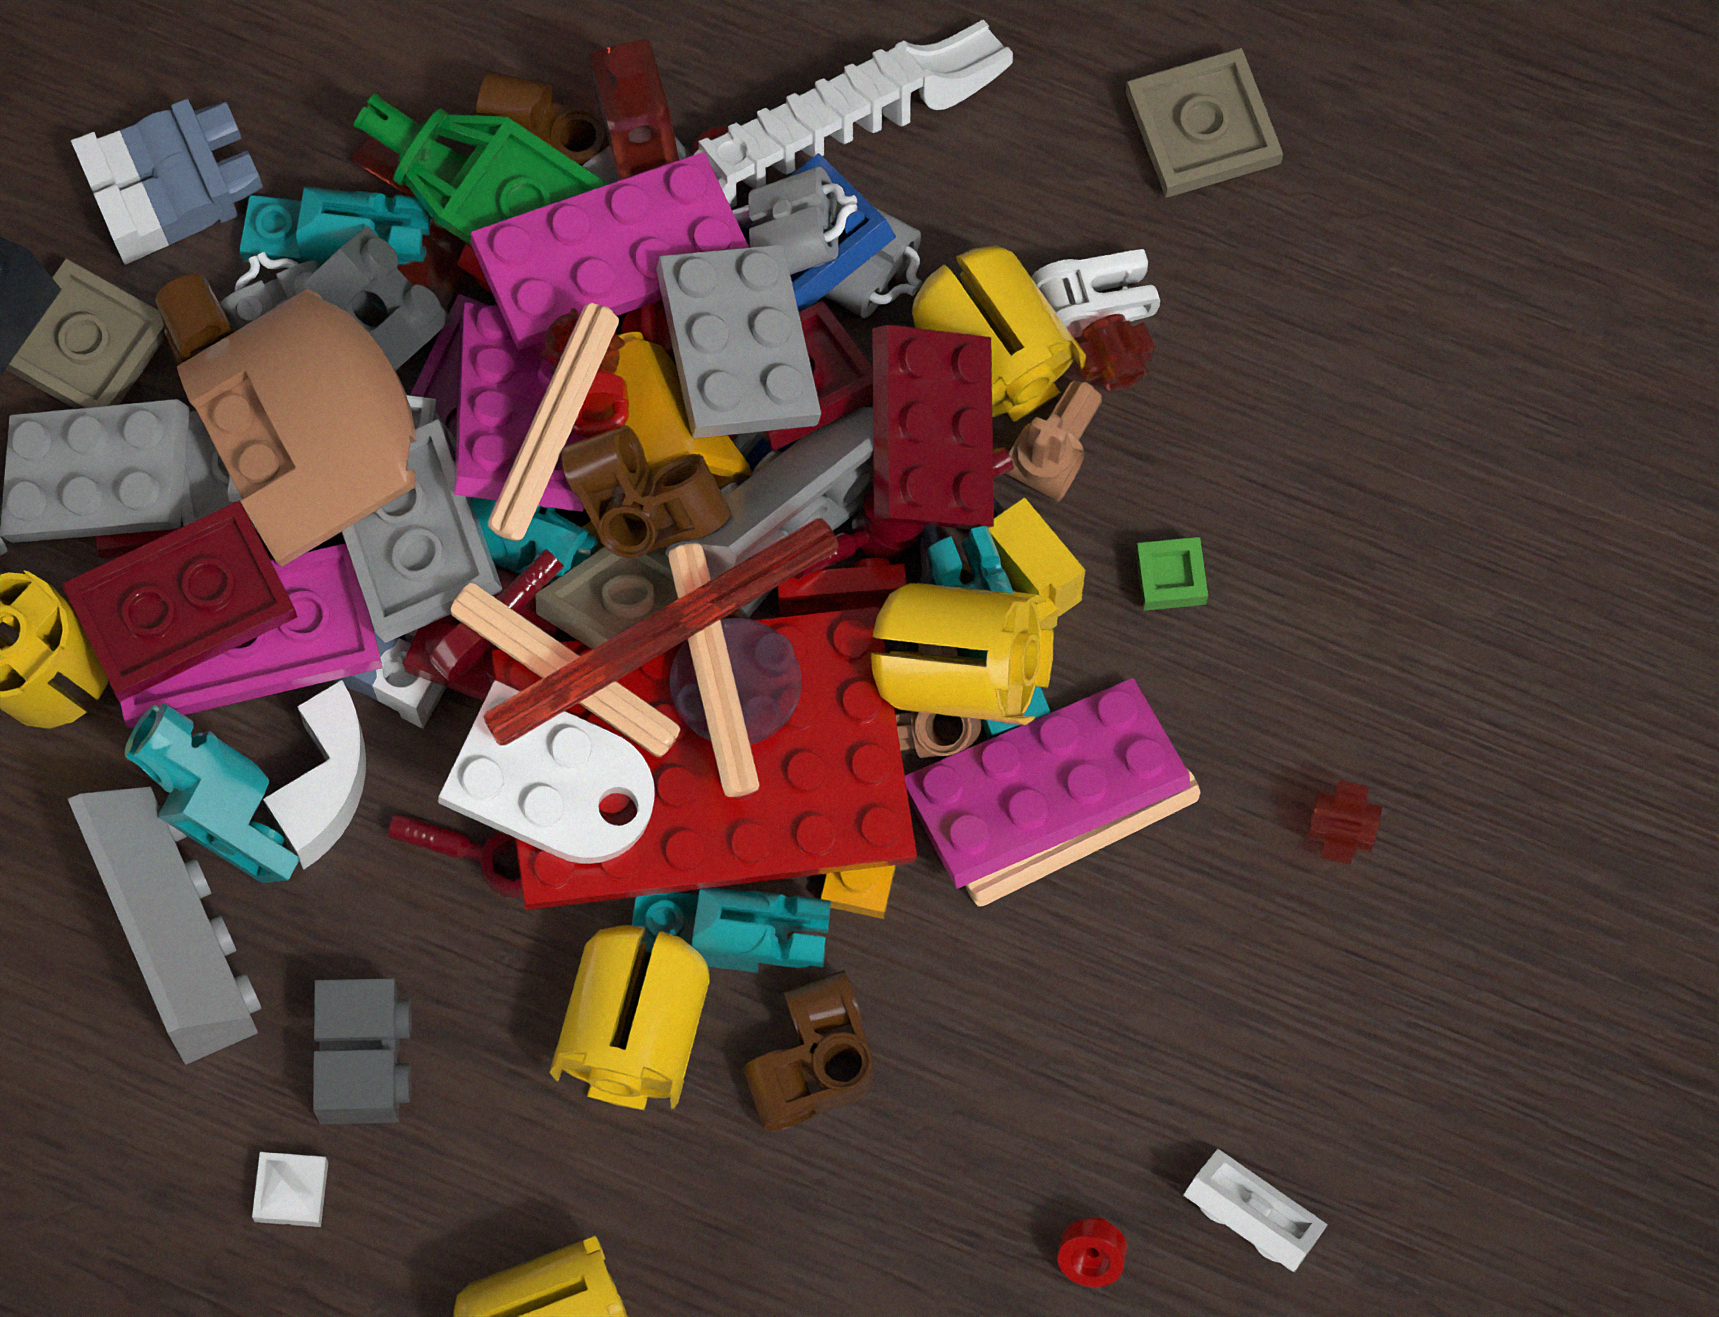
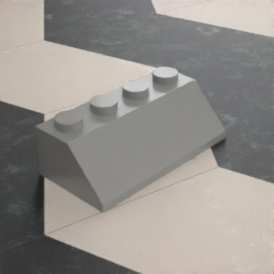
[665,407,874,619]
[68,787,262,1065]

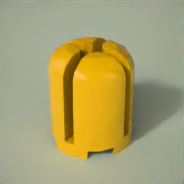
[912,245,1086,422]
[0,571,109,729]
[871,583,1054,725]
[550,925,710,1110]
[453,1235,628,1317]

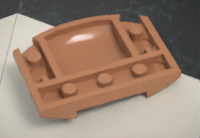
[177,289,416,567]

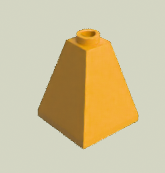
[584,332,752,521]

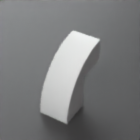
[264,680,366,870]

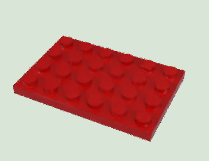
[491,606,917,910]

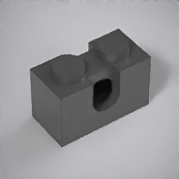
[295,226,452,371]

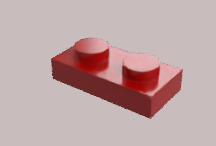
[777,558,907,618]

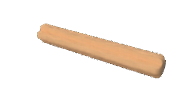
[488,303,619,541]
[668,543,759,797]
[450,583,680,757]
[965,768,1201,906]

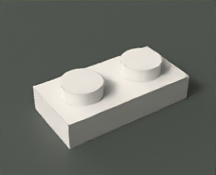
[1184,1149,1327,1272]

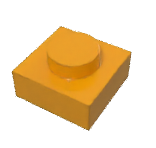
[821,865,896,919]

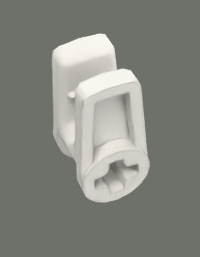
[1031,249,1160,338]

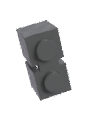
[313,979,412,1125]

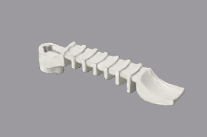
[694,20,1013,208]

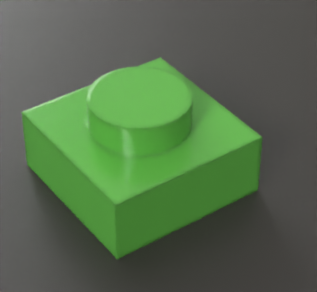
[1135,537,1208,611]

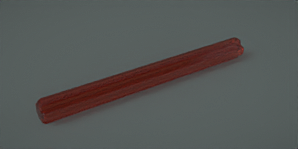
[483,518,838,746]

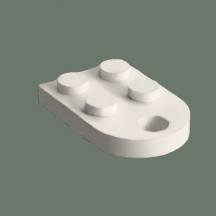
[438,680,655,863]

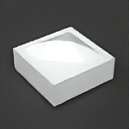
[252,1152,328,1227]

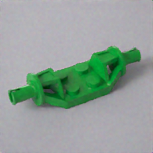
[353,93,663,301]

